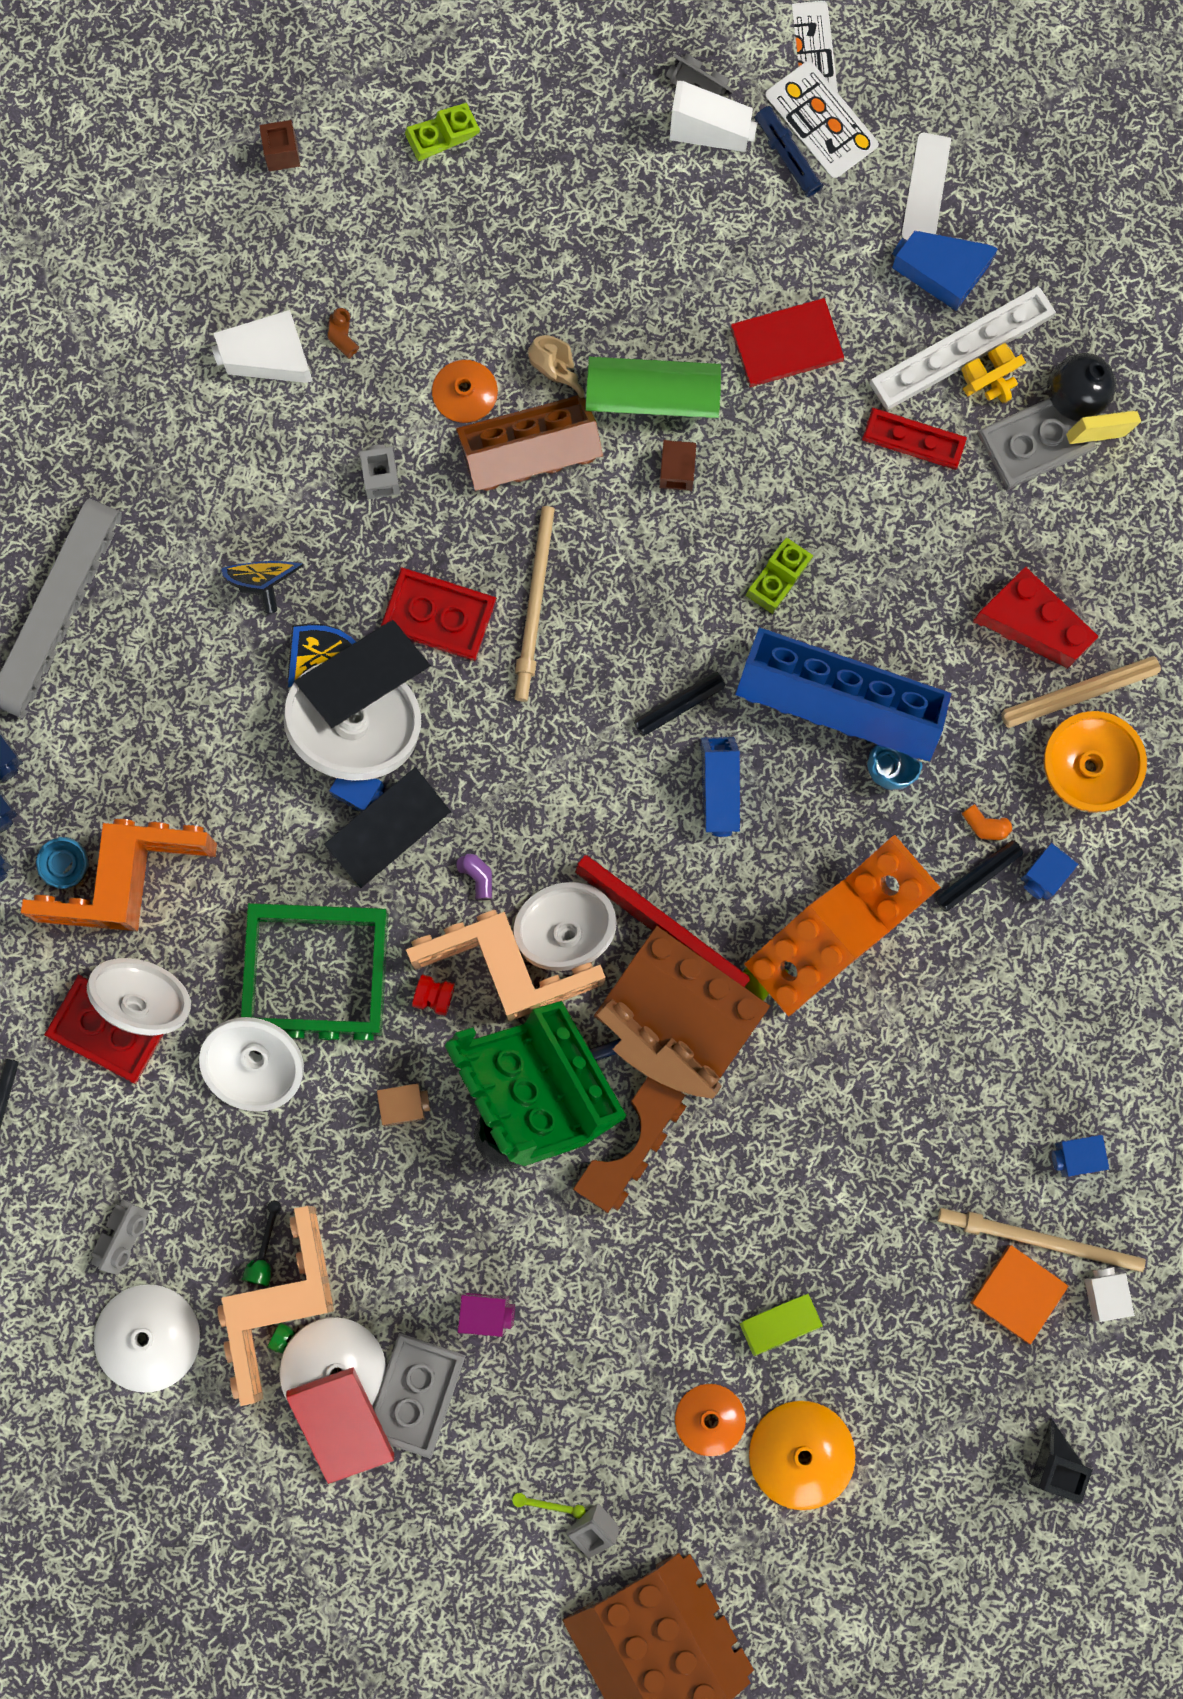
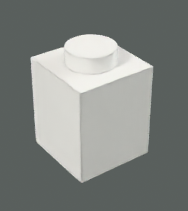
[1084,1267,1135,1322]

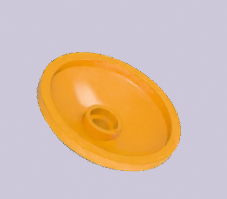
[1044,711,1147,813]
[749,1401,855,1510]

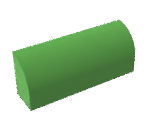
[586,357,721,418]

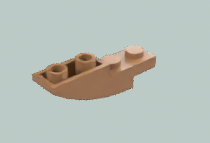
[597,999,722,1099]

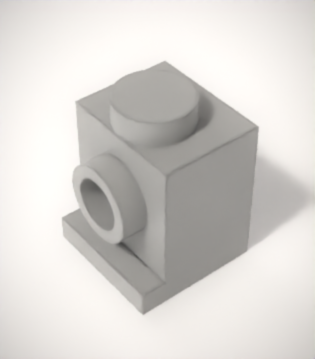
[359,445,401,499]

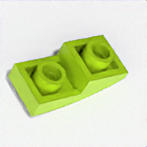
[405,103,480,161]
[746,537,814,614]
[739,1294,823,1356]

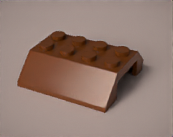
[562,1553,754,1699]

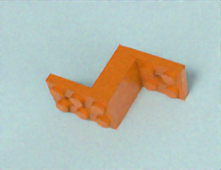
[21,819,217,931]
[744,835,941,1017]

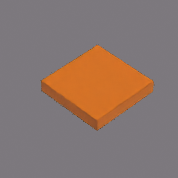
[970,1245,1069,1345]

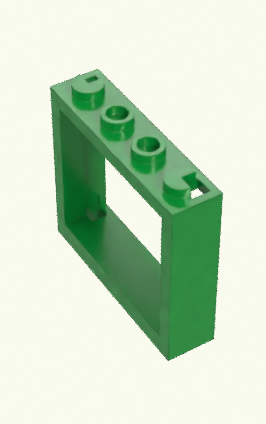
[241,903,389,1042]

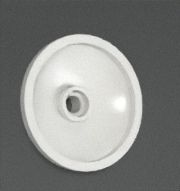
[514,882,617,971]
[87,958,191,1036]
[199,1017,304,1111]
[94,1284,200,1392]
[279,1317,386,1406]

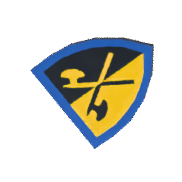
[221,561,303,614]
[287,624,356,687]

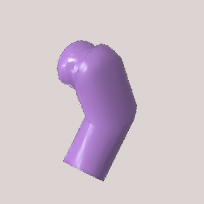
[456,854,492,900]

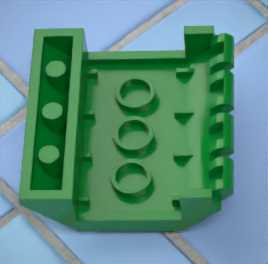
[444,1001,627,1166]

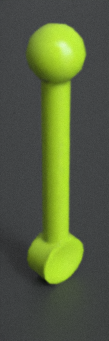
[512,1493,586,1519]

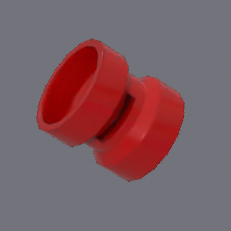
[412,974,455,1017]

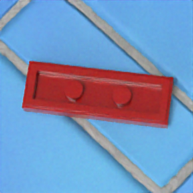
[862,408,967,470]

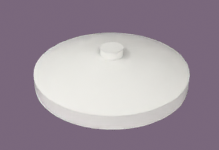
[284,662,421,781]

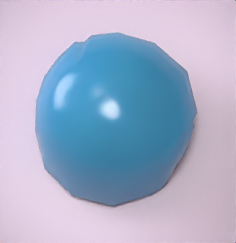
[867,745,922,790]
[36,837,90,889]

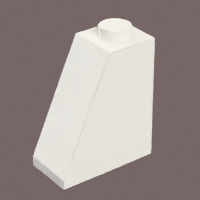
[670,80,757,152]
[211,310,312,383]

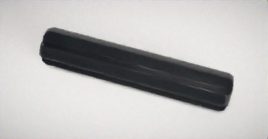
[634,672,725,736]
[935,840,1024,912]

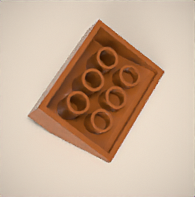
[594,926,771,1079]

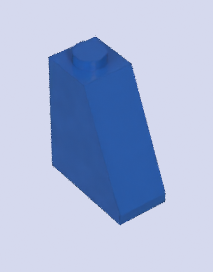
[892,230,998,311]
[701,737,740,837]

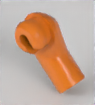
[962,804,1013,841]

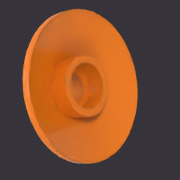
[432,360,498,423]
[675,1384,746,1456]

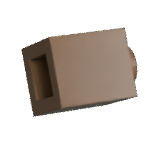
[377,1083,431,1127]

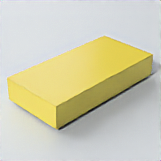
[1066,411,1141,444]

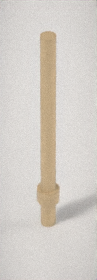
[515,506,555,702]
[937,1208,1146,1272]

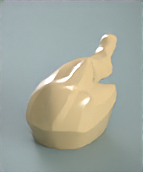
[528,335,585,398]

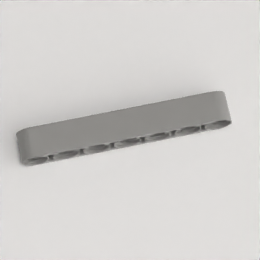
[0,498,122,718]

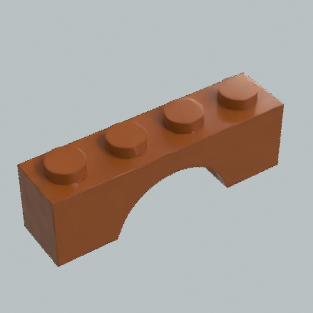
[573,1077,687,1213]

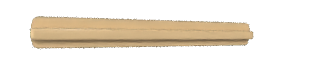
[1001,656,1161,728]

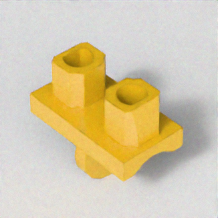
[961,343,1026,403]

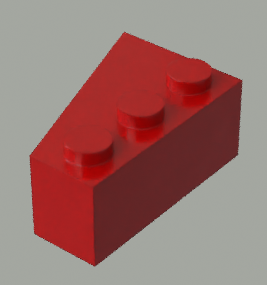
[973,567,1099,669]

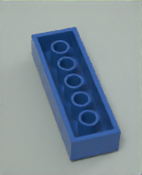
[735,627,952,762]

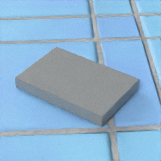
[977,397,1097,490]
[373,1333,466,1459]

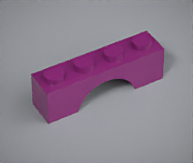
[458,1292,516,1337]

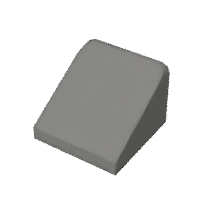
[566,1504,619,1559]

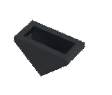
[1029,1418,1093,1504]

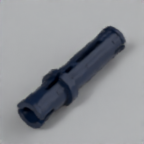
[754,106,824,198]

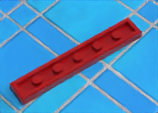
[575,855,750,988]

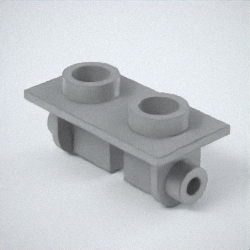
[666,53,734,98]
[91,1199,150,1275]

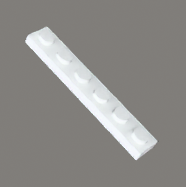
[870,286,1056,411]

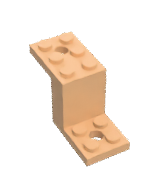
[406,910,606,1022]
[218,1206,334,1406]

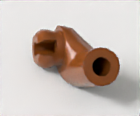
[327,308,360,359]

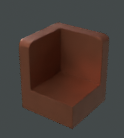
[259,120,301,171]
[659,440,697,491]

